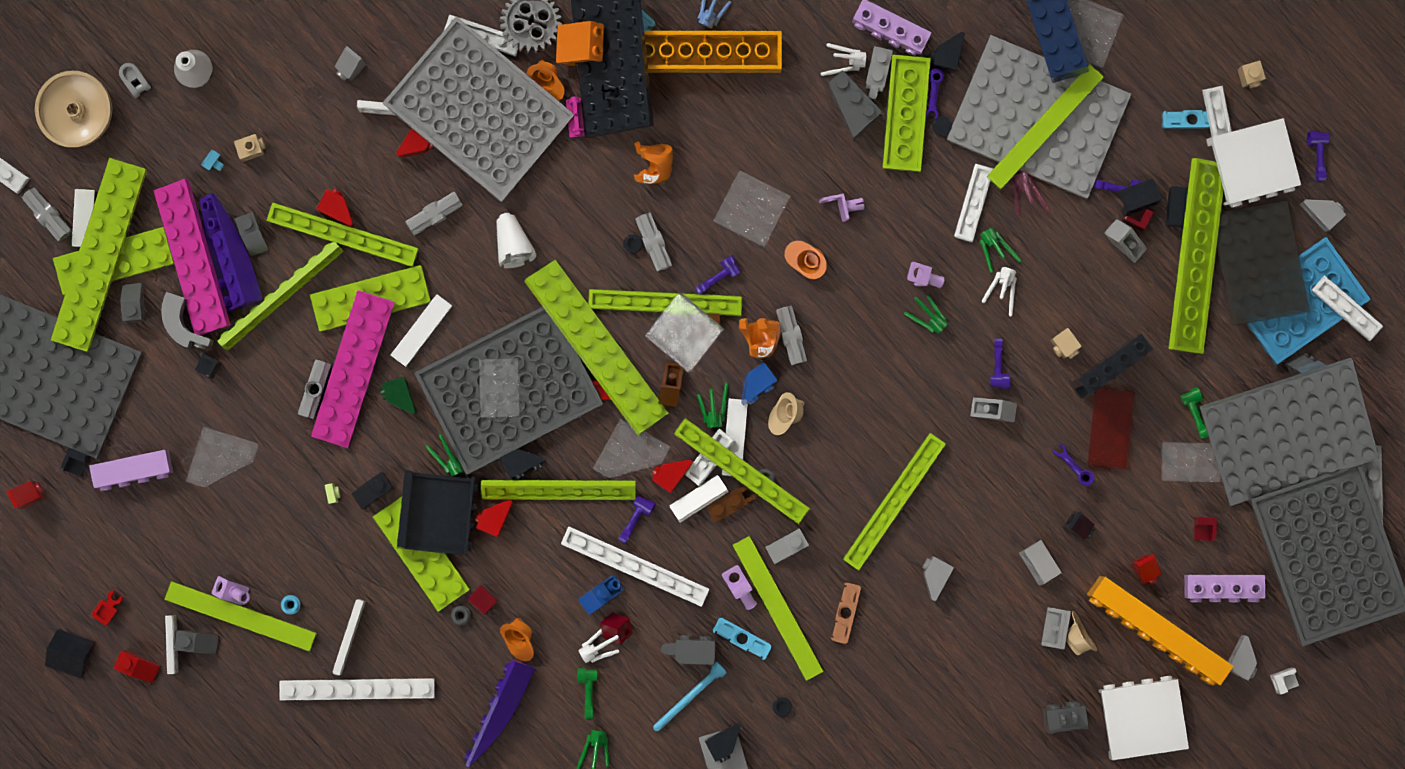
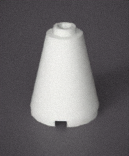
[174,50,213,88]
[496,213,536,268]

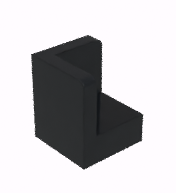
[195,352,222,379]
[60,448,90,477]

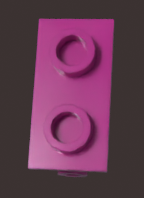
[566,97,585,137]

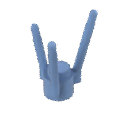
[697,0,732,29]

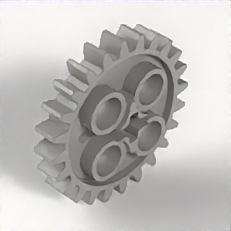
[500,0,562,53]

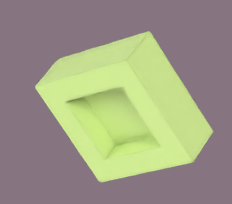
[325,483,340,504]

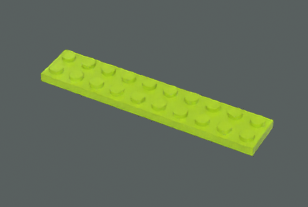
[51,158,147,352]
[1169,158,1224,354]
[524,260,668,435]

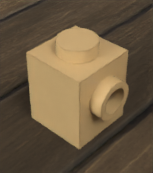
[1238,61,1266,88]
[234,134,266,162]
[1050,328,1081,359]

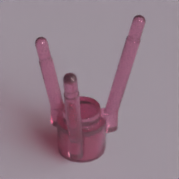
[1011,172,1049,216]

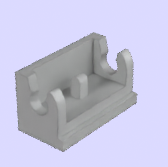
[1019,540,1062,585]
[1041,607,1071,649]

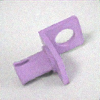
[819,194,864,222]
[907,262,944,288]
[722,565,757,610]
[211,576,250,605]

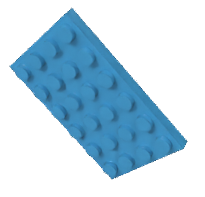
[1231,237,1370,365]

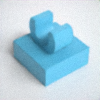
[201,149,224,171]

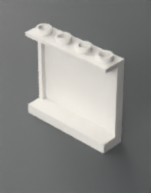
[1206,118,1301,208]
[1099,676,1189,760]

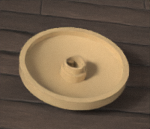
[35,71,112,148]

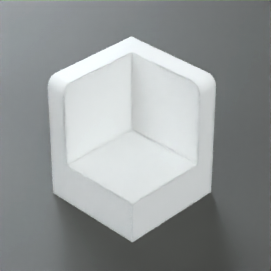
[1270,667,1299,694]

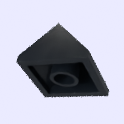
[45,629,95,678]

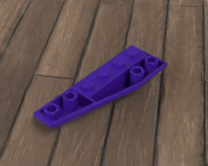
[200,193,263,313]
[464,659,536,767]

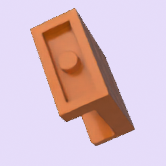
[556,21,604,66]

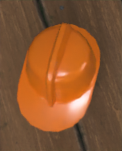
[527,60,565,101]
[785,240,827,279]
[500,618,534,661]

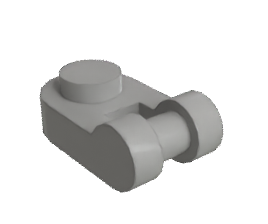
[119,63,151,99]

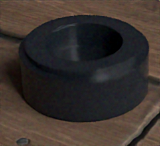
[932,116,952,136]
[623,234,643,254]
[772,697,792,717]

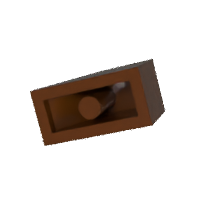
[658,362,684,407]

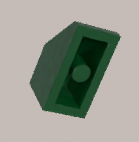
[380,377,417,415]

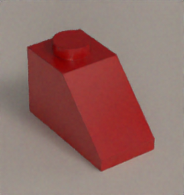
[395,129,434,158]
[316,188,354,228]
[651,460,693,494]
[6,481,44,509]
[475,500,513,537]
[1130,554,1161,585]
[113,650,161,683]

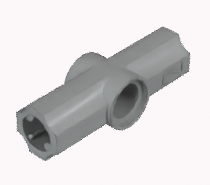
[22,187,72,242]
[405,192,463,236]
[635,213,672,272]
[776,305,807,365]
[298,359,332,419]

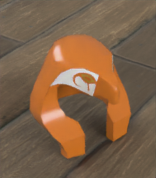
[634,141,673,184]
[739,318,781,359]

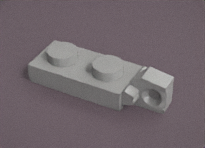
[866,46,893,101]

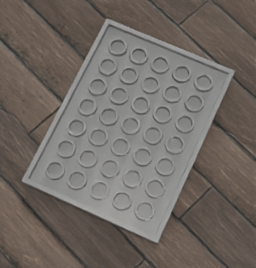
[383,16,574,202]
[946,35,1131,199]

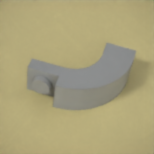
[161,292,214,350]

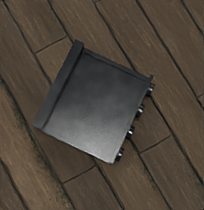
[1069,333,1153,399]
[396,470,478,556]

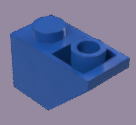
[741,362,777,406]
[578,574,625,615]

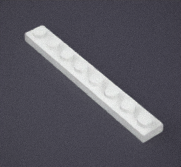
[561,527,709,607]
[280,678,435,700]

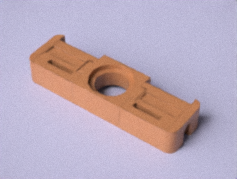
[831,583,861,644]

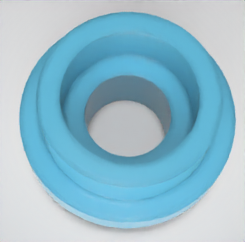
[281,595,301,614]

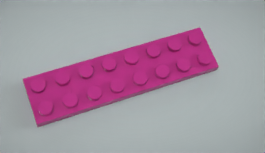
[154,179,231,336]
[311,290,395,448]

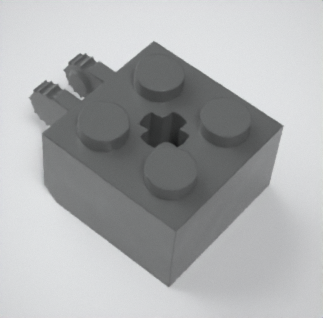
[660,635,715,665]
[1042,701,1088,734]

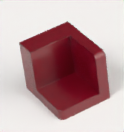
[1122,209,1153,231]
[1194,517,1217,541]
[468,585,499,615]
[600,613,633,644]

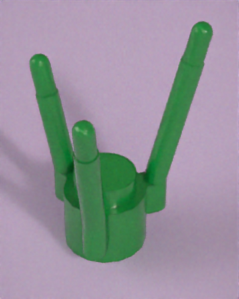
[979,228,1021,273]
[904,295,948,334]
[697,383,729,428]
[426,434,464,476]
[576,730,609,769]

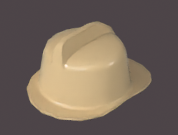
[768,392,804,435]
[1066,611,1097,655]

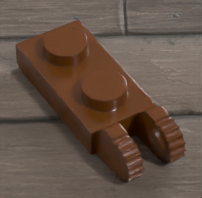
[706,486,759,523]

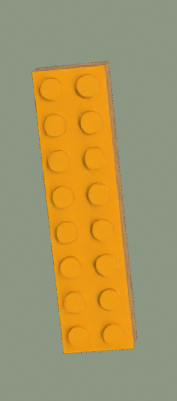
[644,31,782,73]
[1087,576,1233,686]

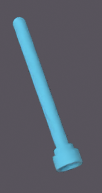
[653,662,727,731]

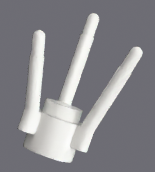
[821,43,866,76]
[982,267,1017,317]
[579,629,619,663]

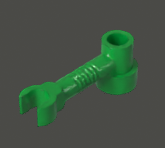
[1180,387,1209,439]
[577,668,597,719]

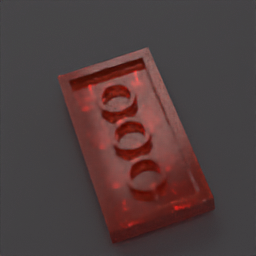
[1087,389,1134,469]

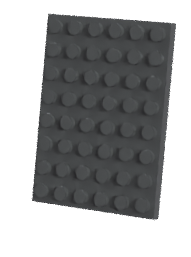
[0,295,142,459]
[414,306,604,475]
[1200,358,1379,506]
[1250,465,1405,646]

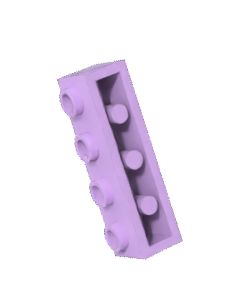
[852,0,932,56]
[89,450,173,491]
[1184,575,1265,602]

